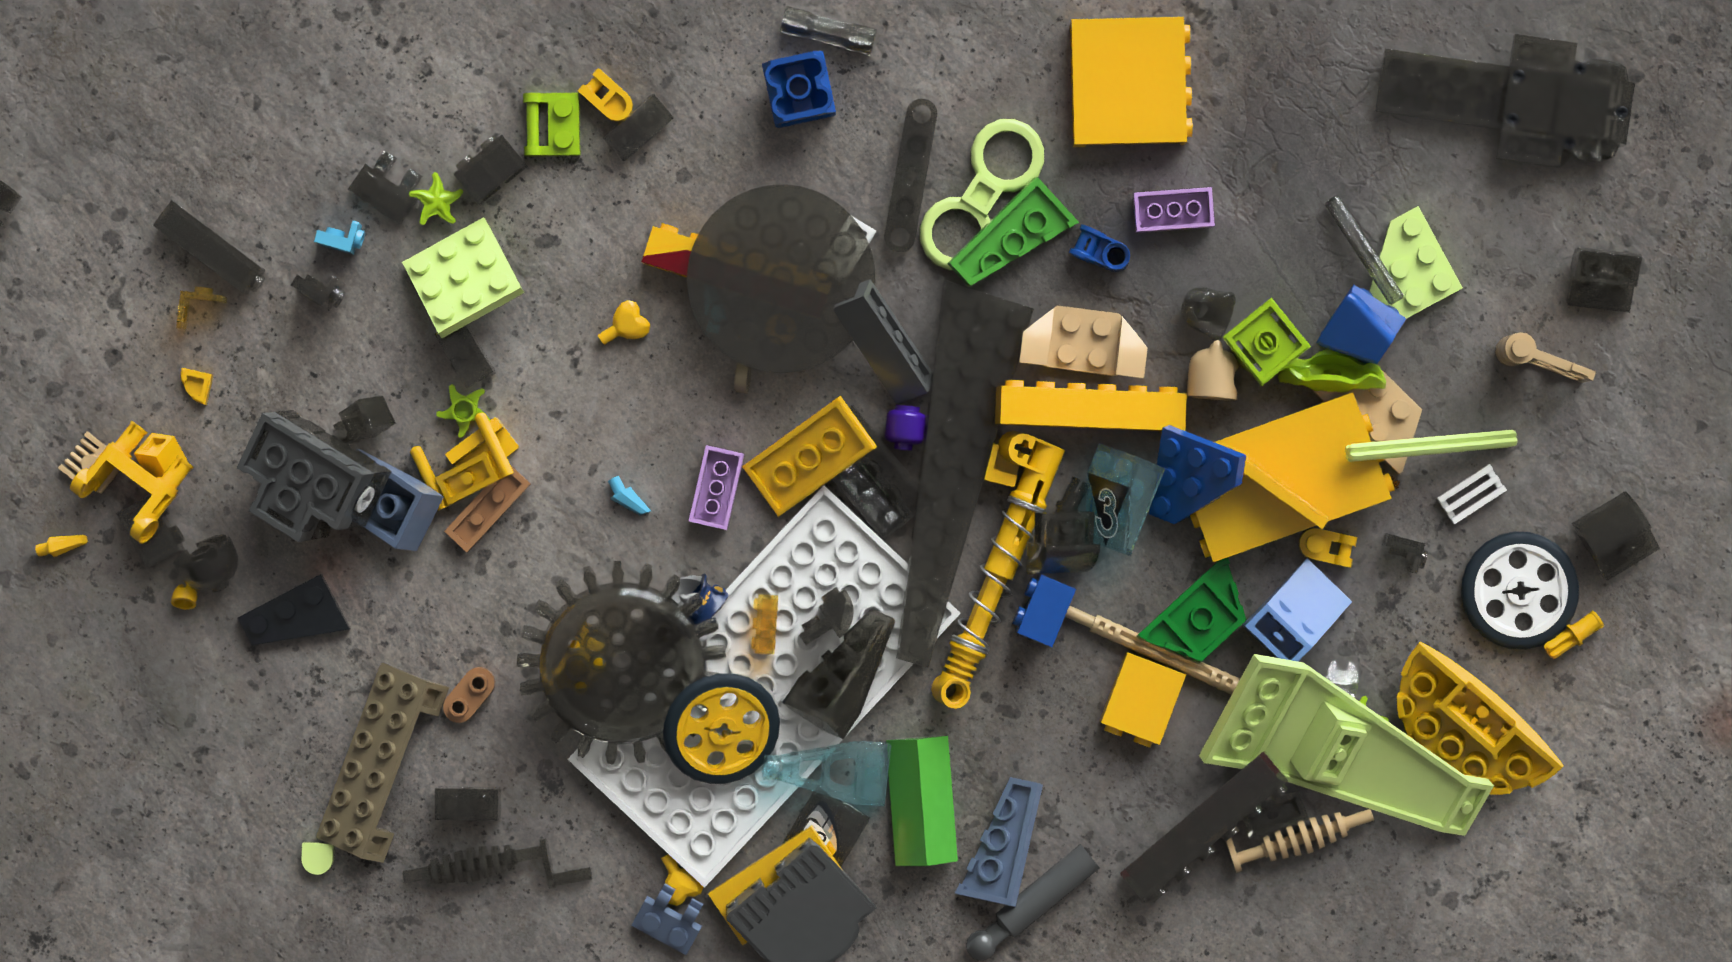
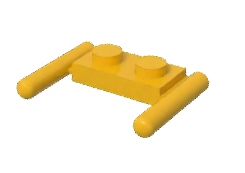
[410,412,514,511]

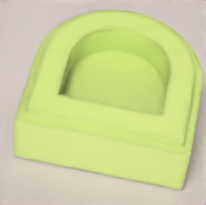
[301,842,335,875]

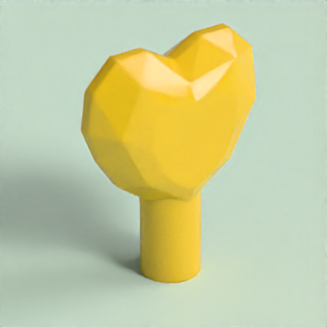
[598,300,650,345]
[661,854,703,906]

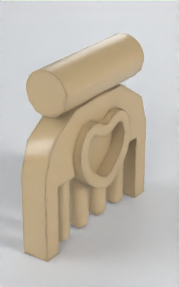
[58,431,120,494]

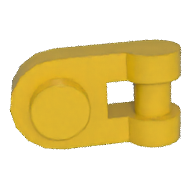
[577,68,633,122]
[1298,528,1358,568]

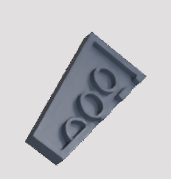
[955,777,1043,907]

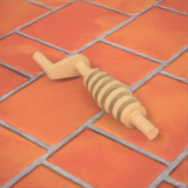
[1186,809,1374,873]

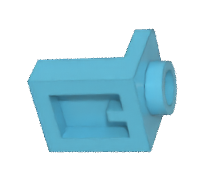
[314,221,365,255]

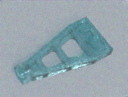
[762,741,891,806]

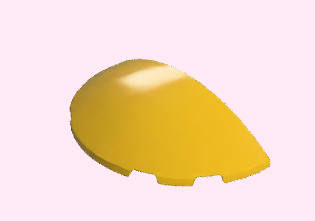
[1397,642,1564,795]

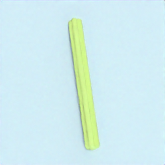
[1345,430,1518,462]

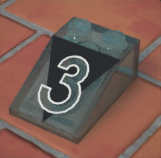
[1085,443,1165,556]

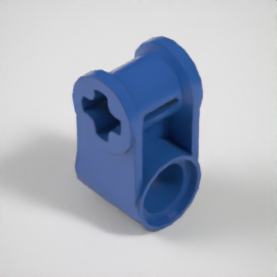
[1068,224,1130,272]

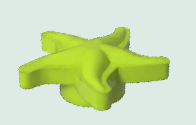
[409,172,463,225]
[436,384,490,438]

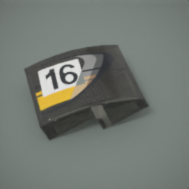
[783,786,870,867]

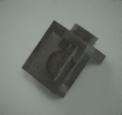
[1382,533,1428,574]

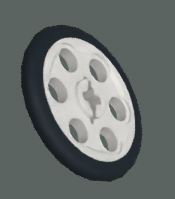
[1461,532,1579,650]

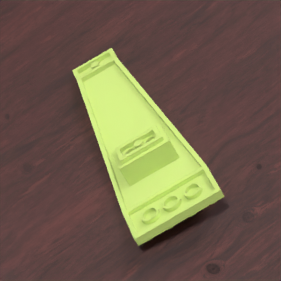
[1199,654,1494,836]

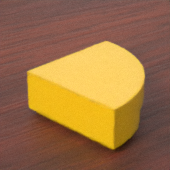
[181,368,214,405]

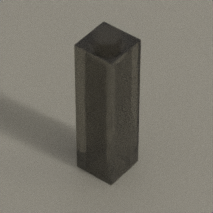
[153,200,266,295]

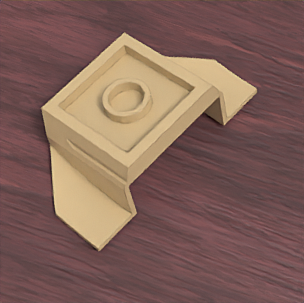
[1019,306,1148,378]

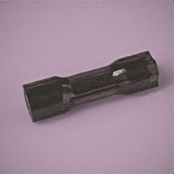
[780,6,877,56]

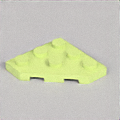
[1369,206,1463,319]

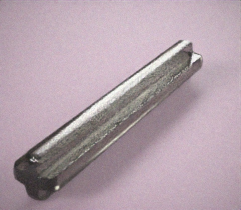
[1325,195,1403,305]

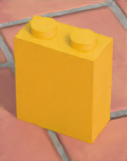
[1099,652,1186,748]

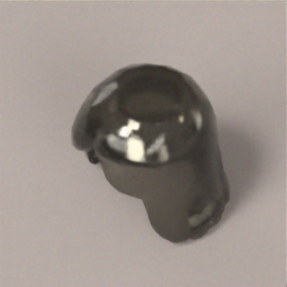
[1181,287,1236,341]

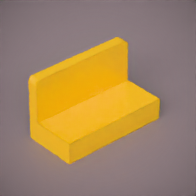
[445,417,519,466]

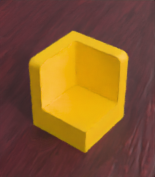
[134,433,189,478]
[983,443,1022,488]

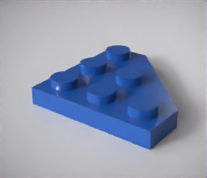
[1149,425,1246,524]

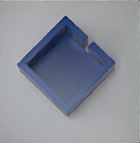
[1012,574,1076,647]

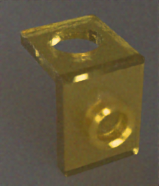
[176,287,227,330]

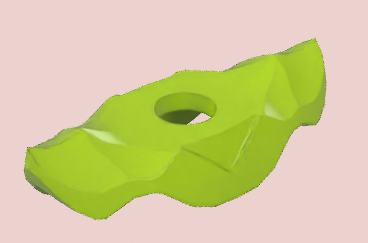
[1278,349,1386,393]

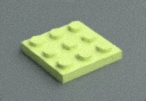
[402,217,524,338]

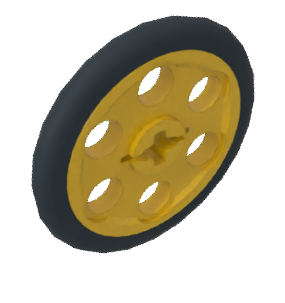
[663,674,780,784]

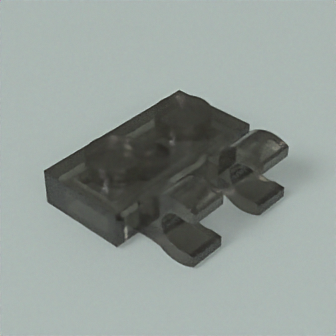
[348,151,423,225]

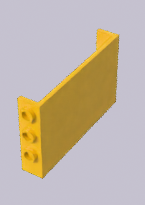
[1190,392,1395,562]

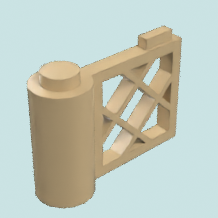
[1495,332,1596,383]

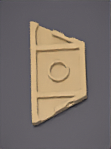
[1313,372,1422,474]

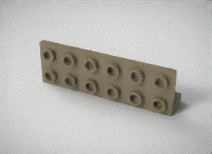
[316,663,449,863]

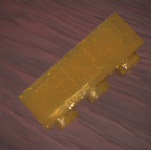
[751,594,779,654]

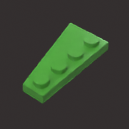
[947,177,1079,286]

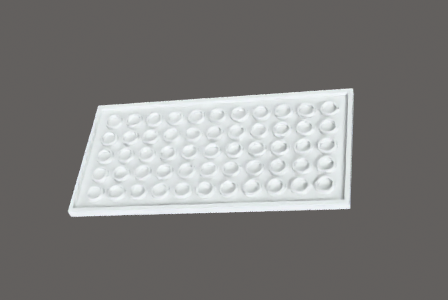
[568,485,961,888]

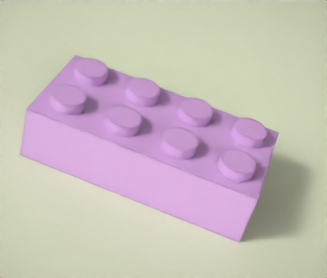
[1133,187,1215,233]
[689,445,745,530]

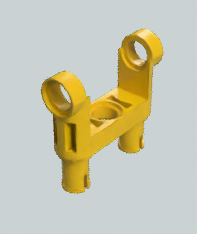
[70,420,194,544]

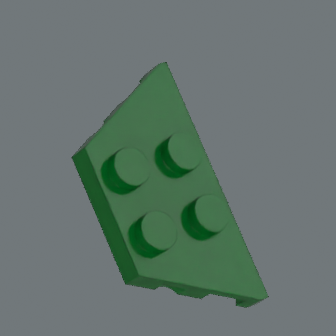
[1137,557,1247,663]

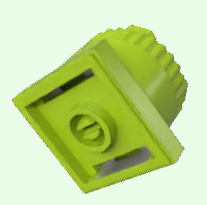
[1222,297,1311,386]

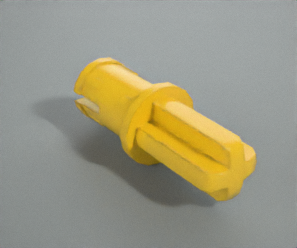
[1544,610,1604,659]

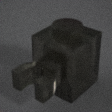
[333,396,396,446]

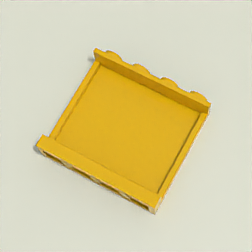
[1070,17,1193,147]

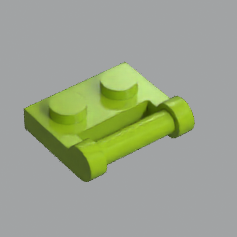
[523,92,581,157]

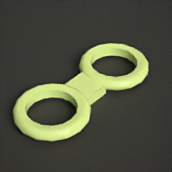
[920,119,1044,270]

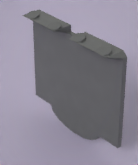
[726,838,877,962]

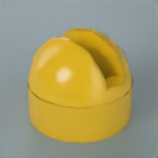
[171,584,197,610]

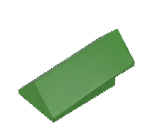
[886,735,958,866]

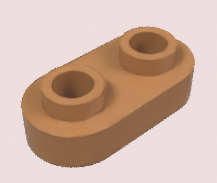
[443,667,495,723]

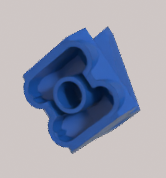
[762,51,836,128]
[1316,284,1406,365]

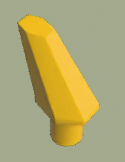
[35,535,88,557]

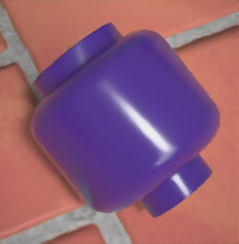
[884,405,927,451]

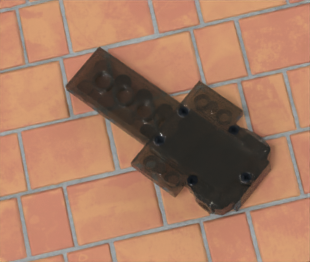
[1375,34,1635,168]

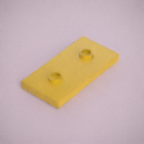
[742,396,877,517]
[708,825,842,945]

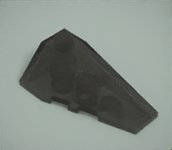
[782,609,896,739]

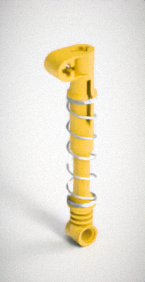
[931,431,1065,709]

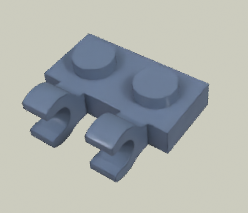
[631,883,703,955]

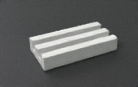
[1436,464,1507,524]

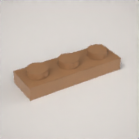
[444,464,531,553]

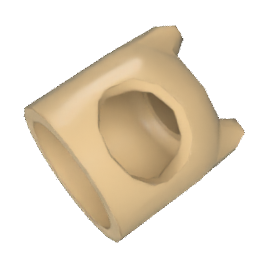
[1187,340,1239,401]

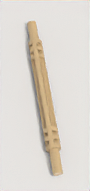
[1065,606,1240,695]

